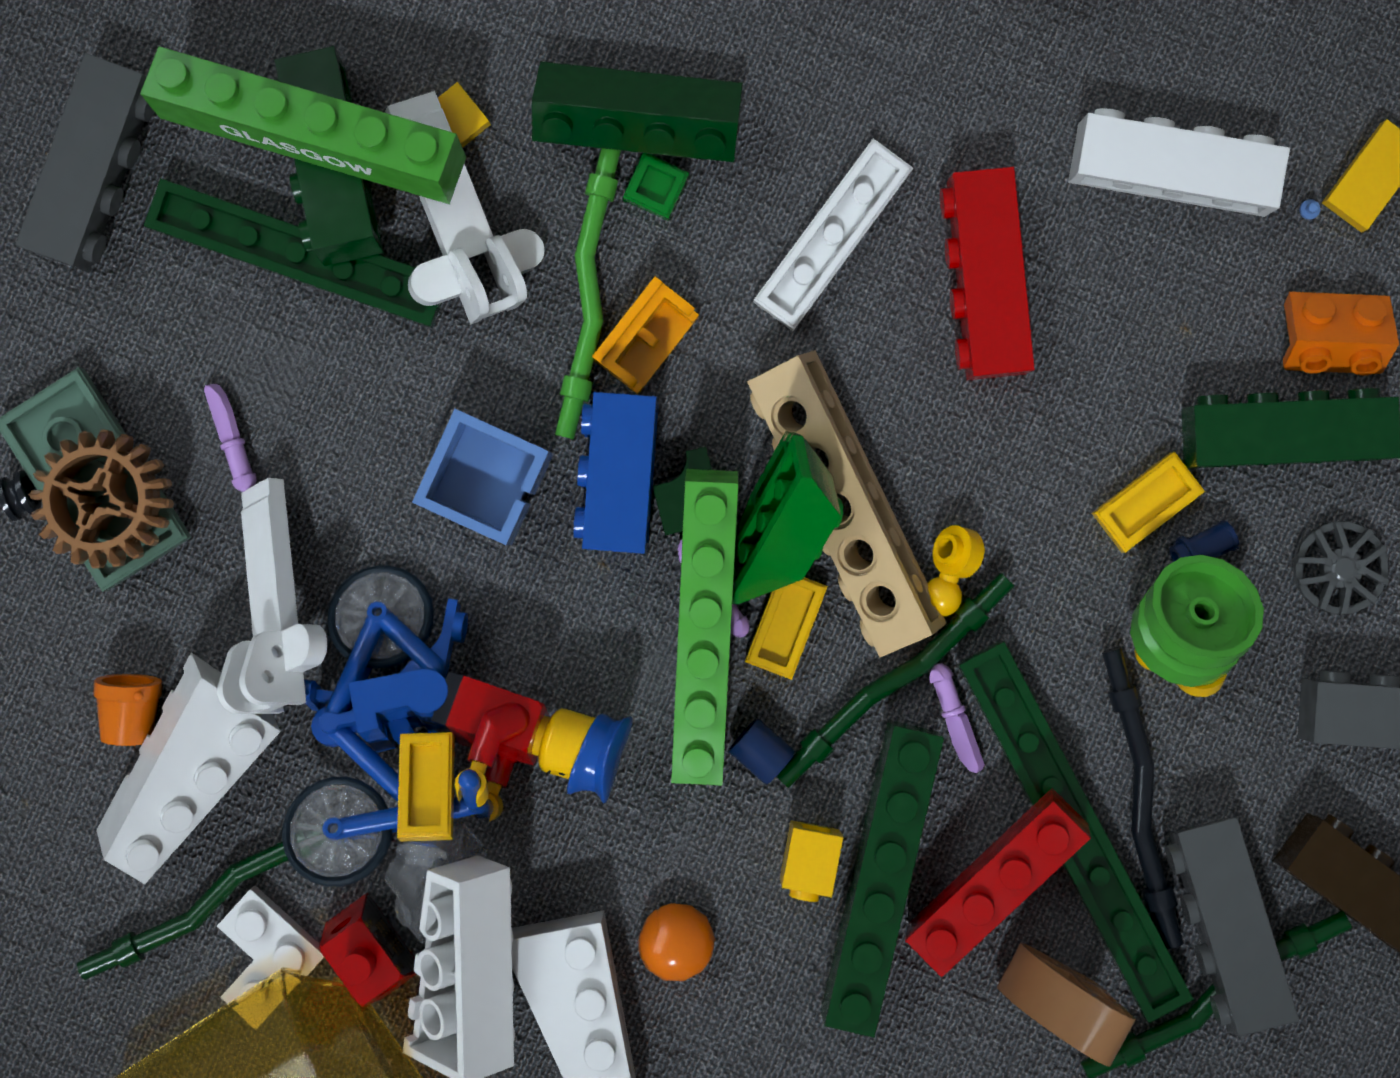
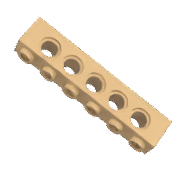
[747,350,947,658]

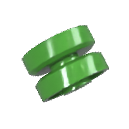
[1130,555,1264,687]

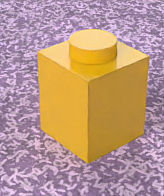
[780,820,843,902]

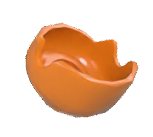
[637,903,715,982]

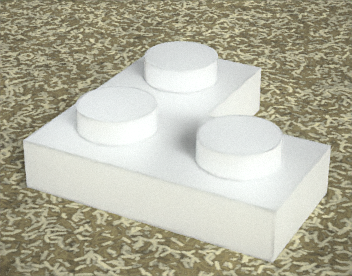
[217,886,324,1031]

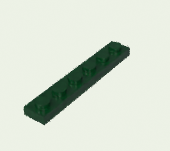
[144,178,442,328]

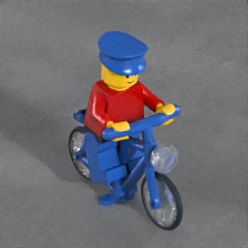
[282,566,633,887]

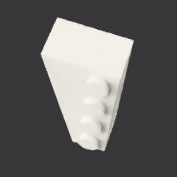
[96,652,281,884]
[402,855,515,1078]
[512,910,636,1078]

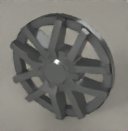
[1293,521,1389,615]

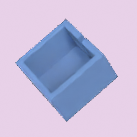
[412,409,554,545]

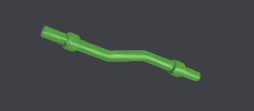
[555,148,621,440]

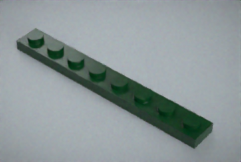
[957,641,1194,1023]

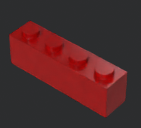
[940,167,1035,381]
[905,788,1091,978]

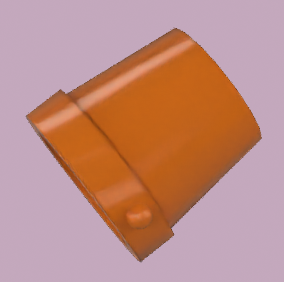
[93,674,162,746]

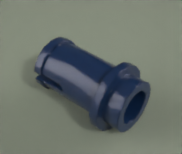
[1169,520,1239,562]

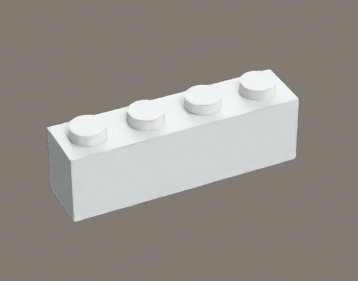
[1068,108,1290,217]

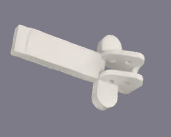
[385,91,544,325]
[217,478,327,714]

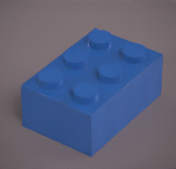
[574,392,659,554]

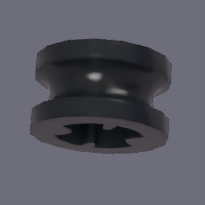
[0,470,41,521]

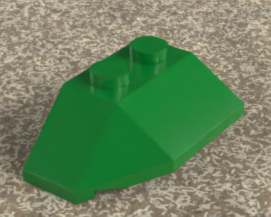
[732,431,843,604]

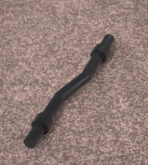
[1102,647,1184,949]

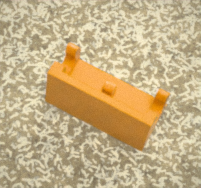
[592,276,699,395]

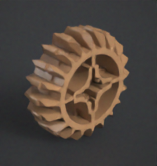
[28,430,174,569]

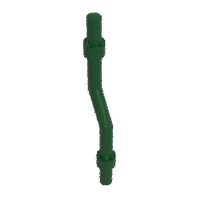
[777,573,1015,788]
[77,814,345,980]
[1080,911,1352,1078]

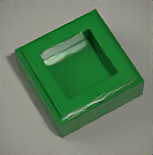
[623,153,689,221]

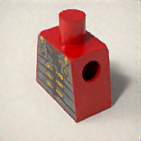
[319,892,416,1007]

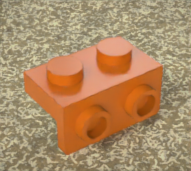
[1283,292,1399,376]

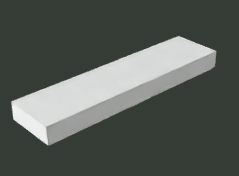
[753,138,913,331]

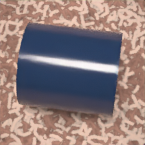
[728,717,796,785]

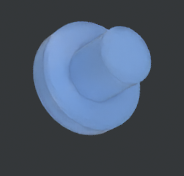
[1299,199,1320,220]

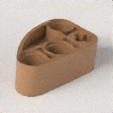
[997,943,1136,1066]

